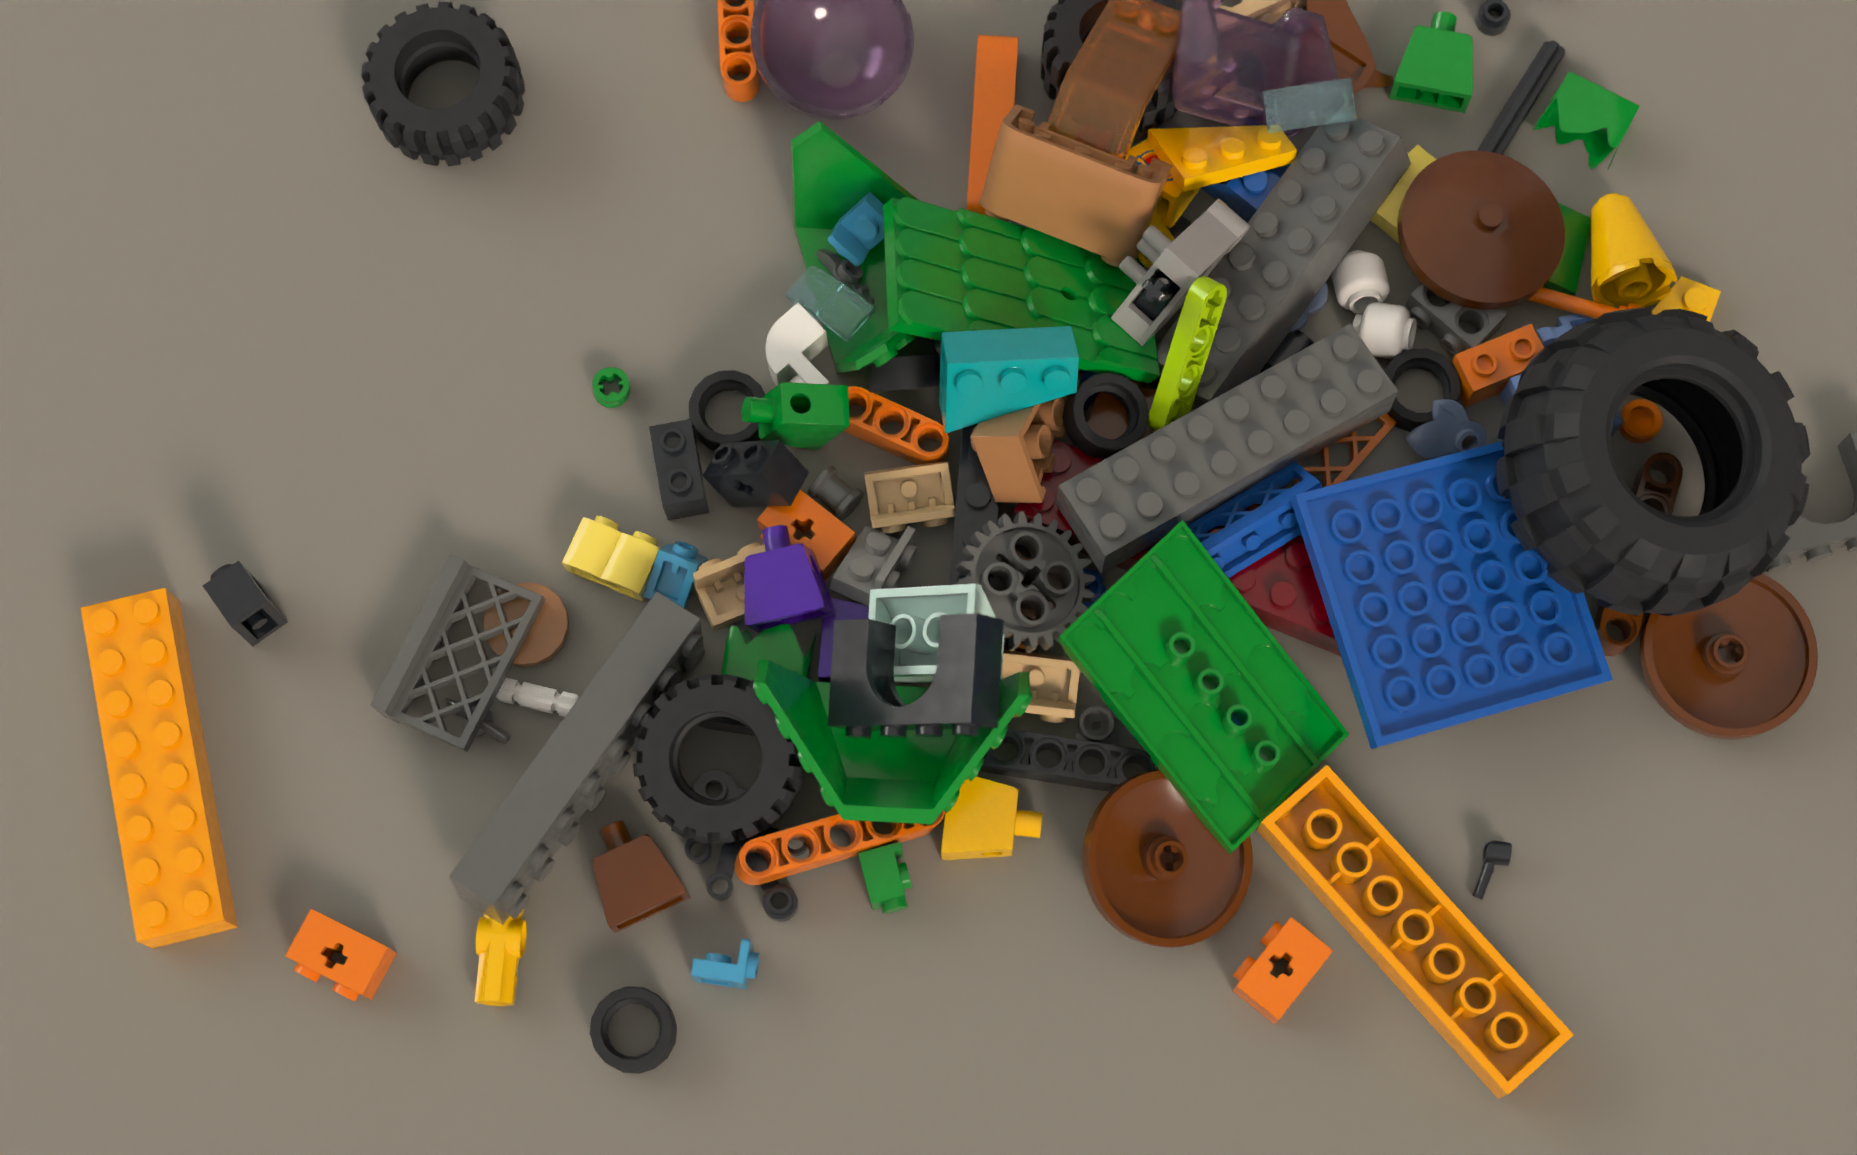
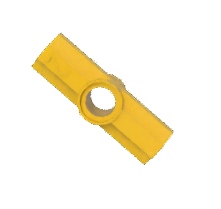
[474,909,527,1006]

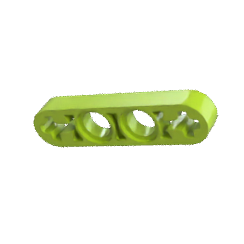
[1148,276,1227,431]

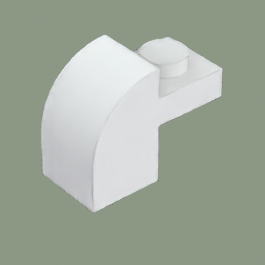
[765,303,829,385]

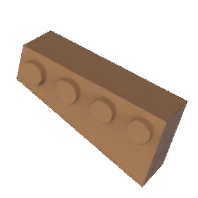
[971,369,1084,503]

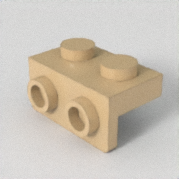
[864,460,955,533]
[693,543,766,632]
[1002,650,1080,723]

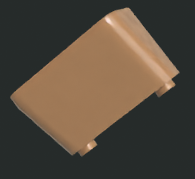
[980,104,1172,267]

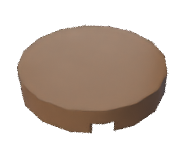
[483,582,570,668]

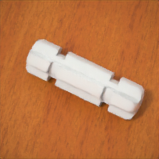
[496,678,579,717]

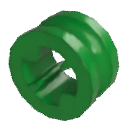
[592,367,630,408]

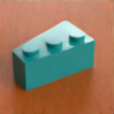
[939,326,1079,434]

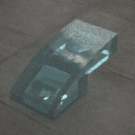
[1262,78,1357,133]
[785,265,874,342]

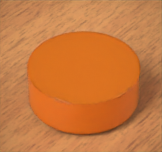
[1619,399,1663,443]

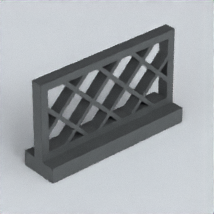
[370,554,546,752]

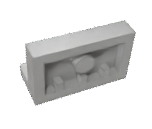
[829,525,918,606]

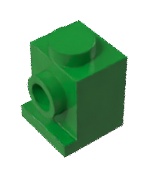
[858,842,912,914]

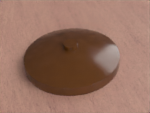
[1397,150,1565,310]
[1640,574,1818,740]
[1082,770,1253,948]

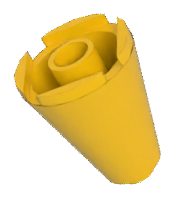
[1591,193,1677,307]

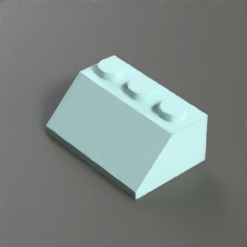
[868,584,1004,683]

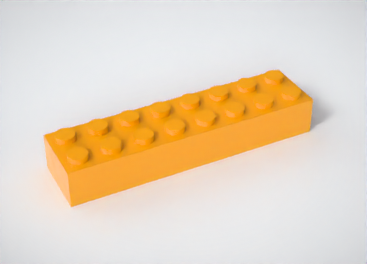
[81,588,238,948]
[1256,765,1574,1099]

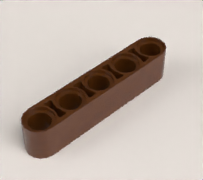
[1594,452,1683,657]

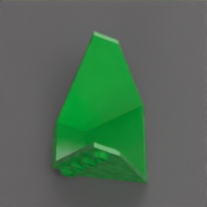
[790,121,920,373]
[753,660,1032,824]

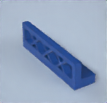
[1150,461,1322,578]

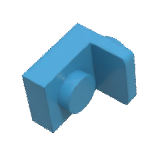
[828,192,884,267]
[643,541,708,609]
[691,939,760,990]

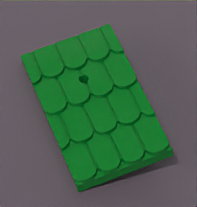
[883,197,1160,383]
[1058,520,1350,855]

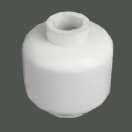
[1331,250,1390,314]
[1353,302,1417,360]

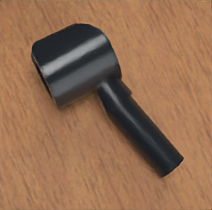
[1472,841,1512,899]

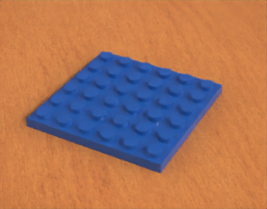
[1290,441,1613,750]

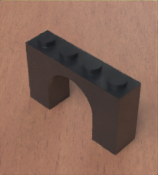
[827,613,1004,739]

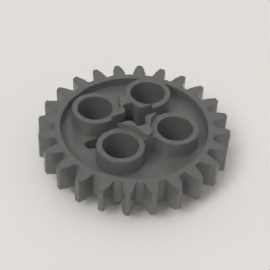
[955,511,1095,653]

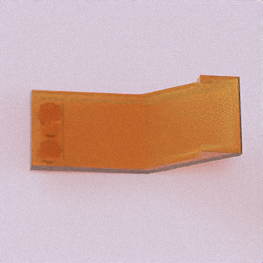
[1047,0,1193,159]

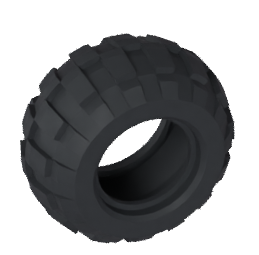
[1496,307,1811,616]

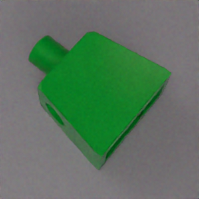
[1389,11,1473,113]
[741,382,850,450]

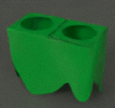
[1533,71,1640,170]
[721,624,817,681]

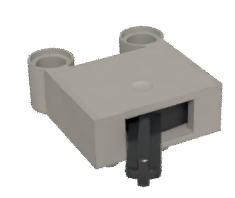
[1111,198,1251,346]

